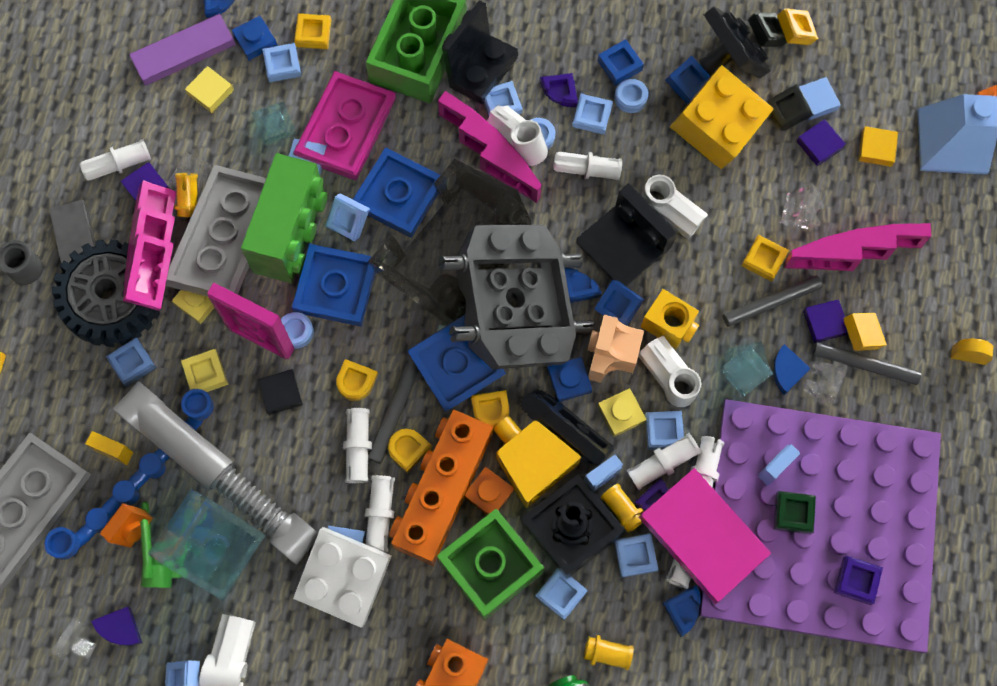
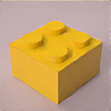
[670,65,774,169]

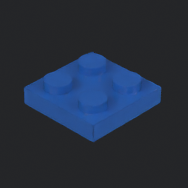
[353,147,445,238]
[292,244,378,327]
[407,314,506,412]

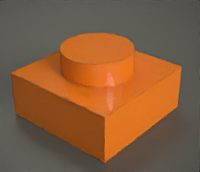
[464,466,515,515]
[100,503,153,548]

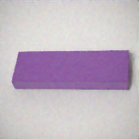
[129,14,235,86]

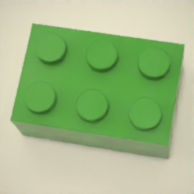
[366,0,466,104]
[241,153,327,284]

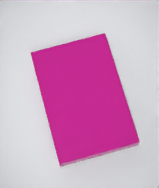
[293,71,396,181]
[207,282,295,359]
[638,468,771,604]

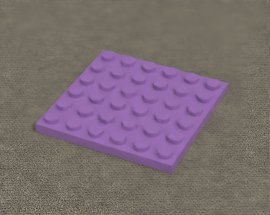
[699,399,941,653]

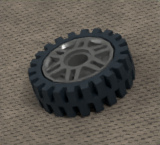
[52,239,164,347]

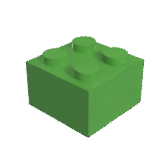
[437,508,544,621]

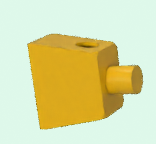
[493,416,581,508]

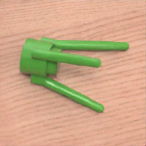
[141,501,198,588]

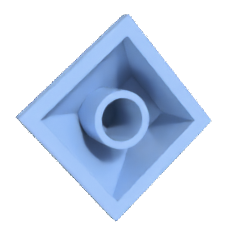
[918,94,997,175]

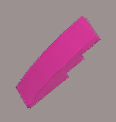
[438,91,542,203]
[123,180,176,311]
[784,223,931,271]

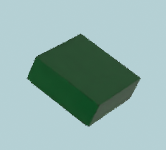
[773,491,816,535]

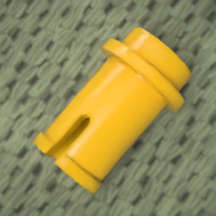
[173,173,198,217]
[600,484,644,533]
[584,634,634,670]

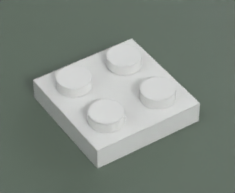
[293,527,392,628]

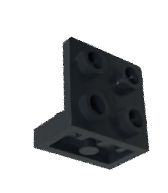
[442,0,519,105]
[576,183,678,287]

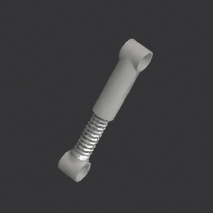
[113,381,318,565]

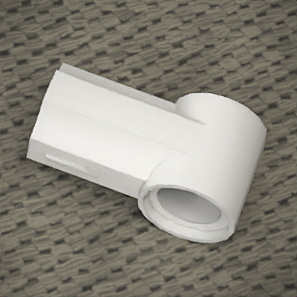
[487,105,548,166]
[641,174,708,239]
[638,336,701,407]
[199,614,256,686]

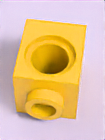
[641,289,699,349]

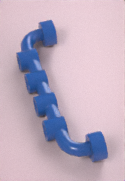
[44,389,214,560]

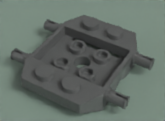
[438,225,595,369]

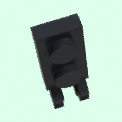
[520,389,614,466]

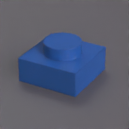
[232,15,278,61]
[597,39,644,86]
[665,55,711,104]
[594,280,645,326]
[547,357,592,402]

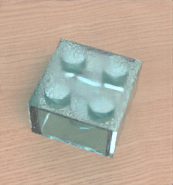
[148,489,266,601]

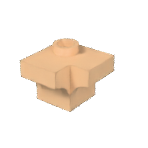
[587,315,644,383]

